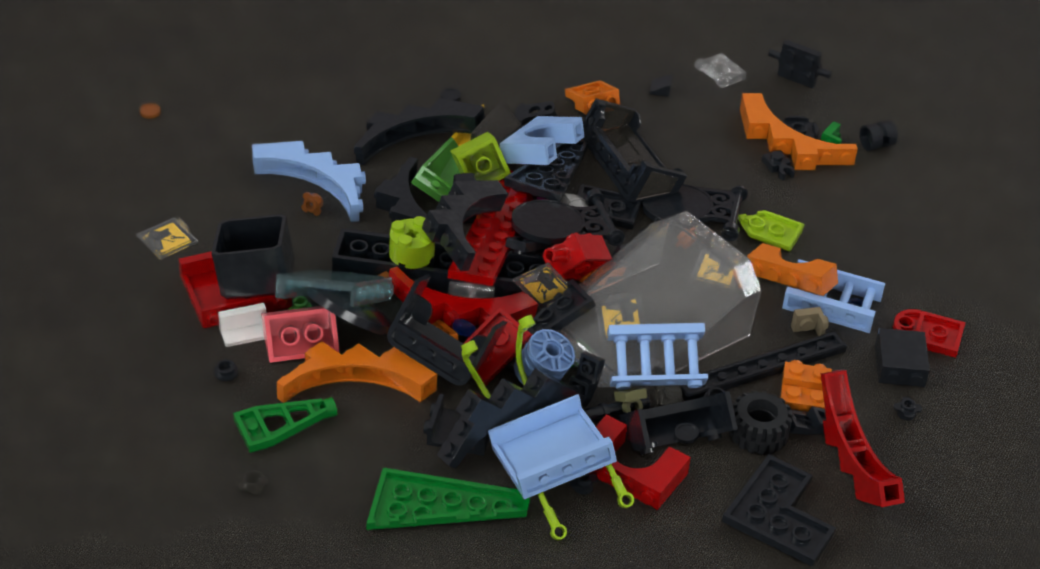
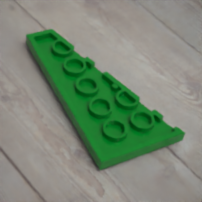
[366,467,531,530]

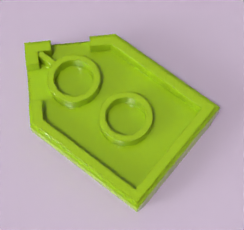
[738,210,805,252]

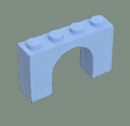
[500,116,584,165]

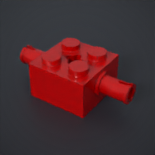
[543,233,612,280]

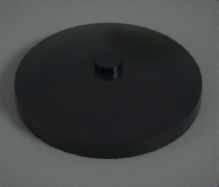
[307,282,392,336]

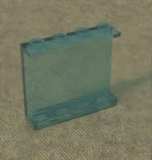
[275,269,394,307]

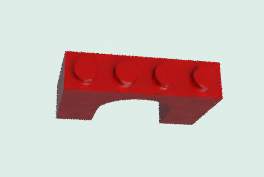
[590,414,691,510]

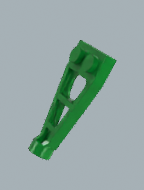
[233,397,337,453]

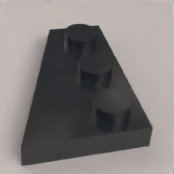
[528,279,596,335]

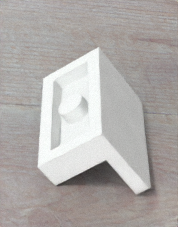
[218,303,266,347]

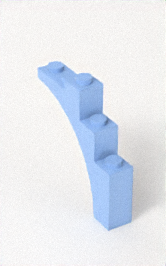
[252,141,366,222]

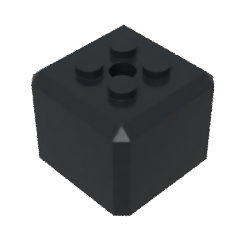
[211,214,295,300]

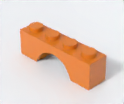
[747,243,838,296]

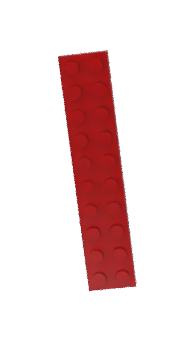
[448,170,536,286]

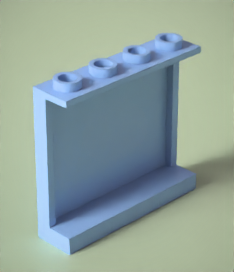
[488,394,617,499]

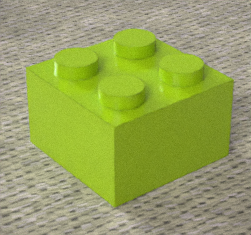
[450,132,511,181]

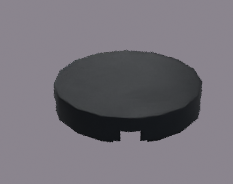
[781,115,819,139]

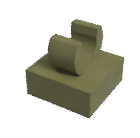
[614,387,647,413]

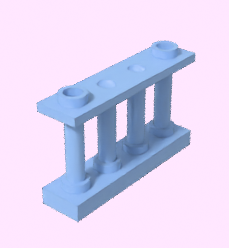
[782,259,885,333]
[607,323,708,390]

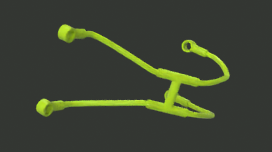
[461,315,634,540]

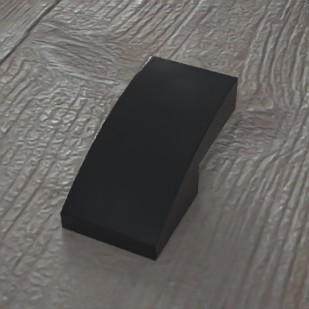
[790,406,826,435]

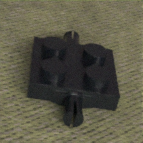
[768,39,832,89]

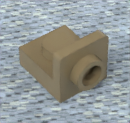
[791,307,829,336]

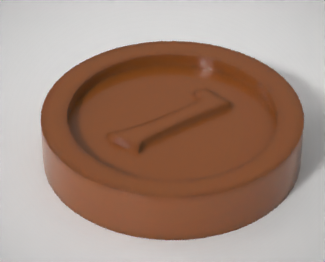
[140,103,161,119]

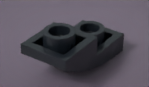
[569,351,605,407]

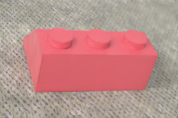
[261,306,340,363]

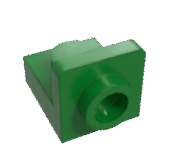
[821,121,842,144]

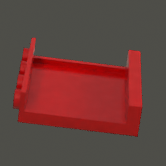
[179,251,292,328]

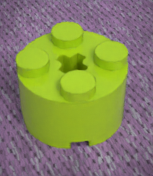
[389,216,435,269]

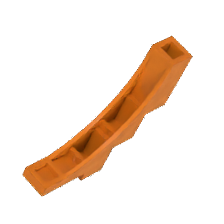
[740,93,858,170]
[276,341,437,403]

